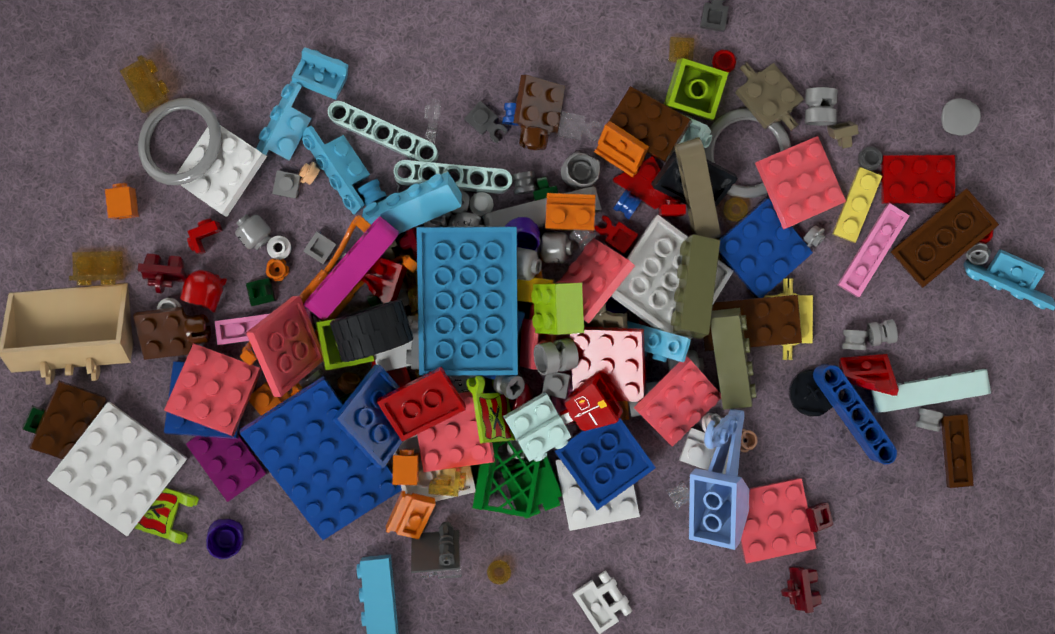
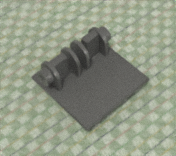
[411,521,460,573]

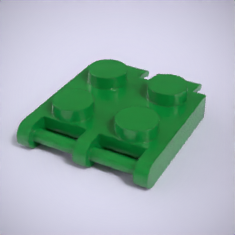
[500,456,562,519]

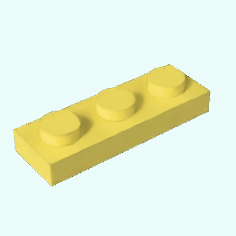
[832,167,882,243]

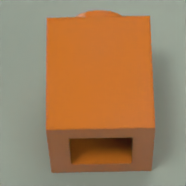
[105,183,139,220]
[392,449,419,485]

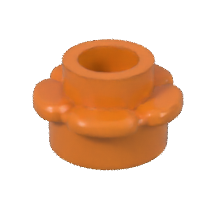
[266,259,289,281]

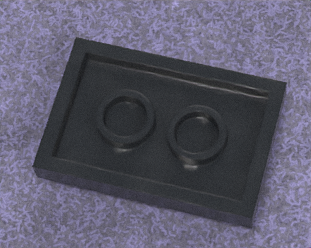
[651,151,738,207]

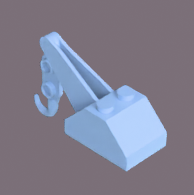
[689,409,750,550]

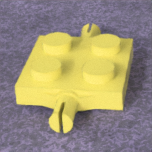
[764,279,813,360]

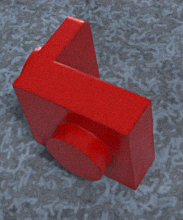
[187,219,223,254]

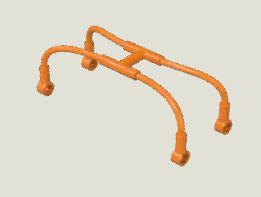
[240,215,417,396]

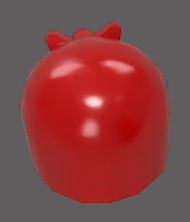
[180,270,227,313]

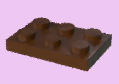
[608,86,692,163]
[29,380,106,459]

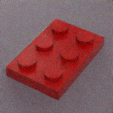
[881,155,955,204]
[377,366,466,442]

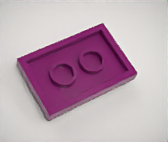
[186,434,268,502]

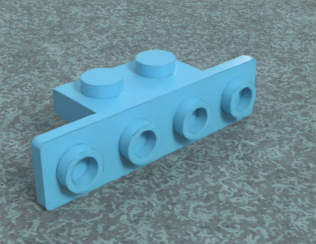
[255,81,311,170]
[302,126,370,215]
[963,249,1055,311]
[627,321,691,362]

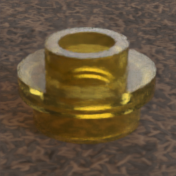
[723,198,748,222]
[487,560,511,584]

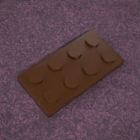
[890,188,999,288]
[703,295,802,351]

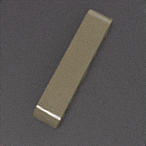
[675,137,721,239]

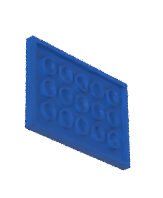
[240,376,402,540]

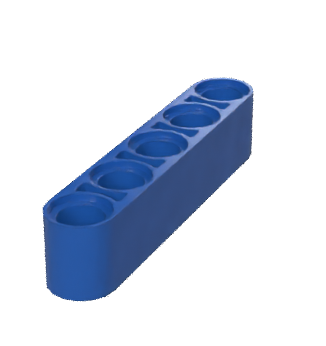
[813,364,897,465]

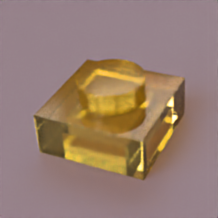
[668,37,694,63]

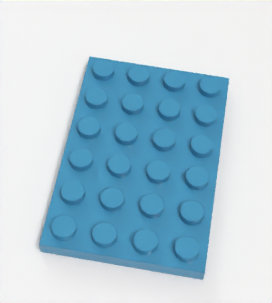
[417,227,518,376]

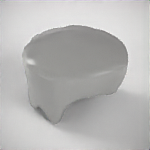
[941,98,981,136]
[561,152,600,190]

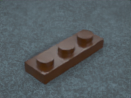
[941,414,974,488]

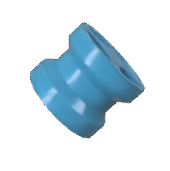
[357,179,387,206]

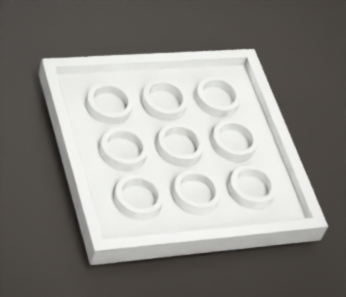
[611,214,733,339]
[47,402,188,536]

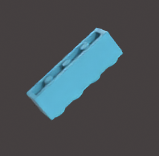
[362,172,462,233]
[357,554,399,634]

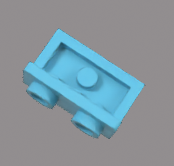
[292,47,348,100]

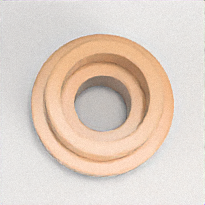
[298,162,320,185]

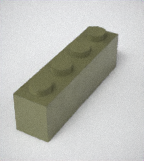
[671,234,720,339]
[710,308,757,410]

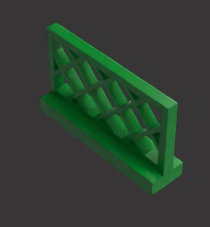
[472,441,540,518]

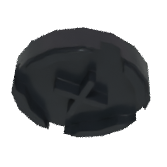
[789,369,833,417]

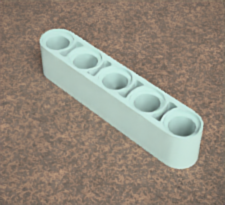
[328,101,439,163]
[394,160,512,194]
[871,369,991,413]

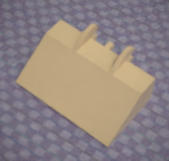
[0,283,133,385]

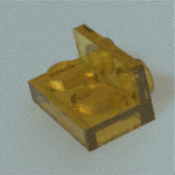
[120,55,169,114]
[69,251,123,286]
[428,467,467,497]

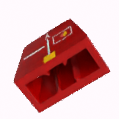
[560,373,623,431]

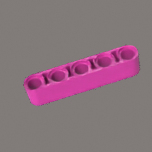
[304,216,399,321]

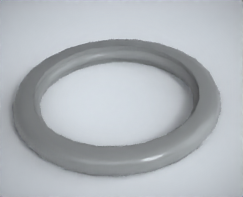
[138,98,221,185]
[704,108,791,198]

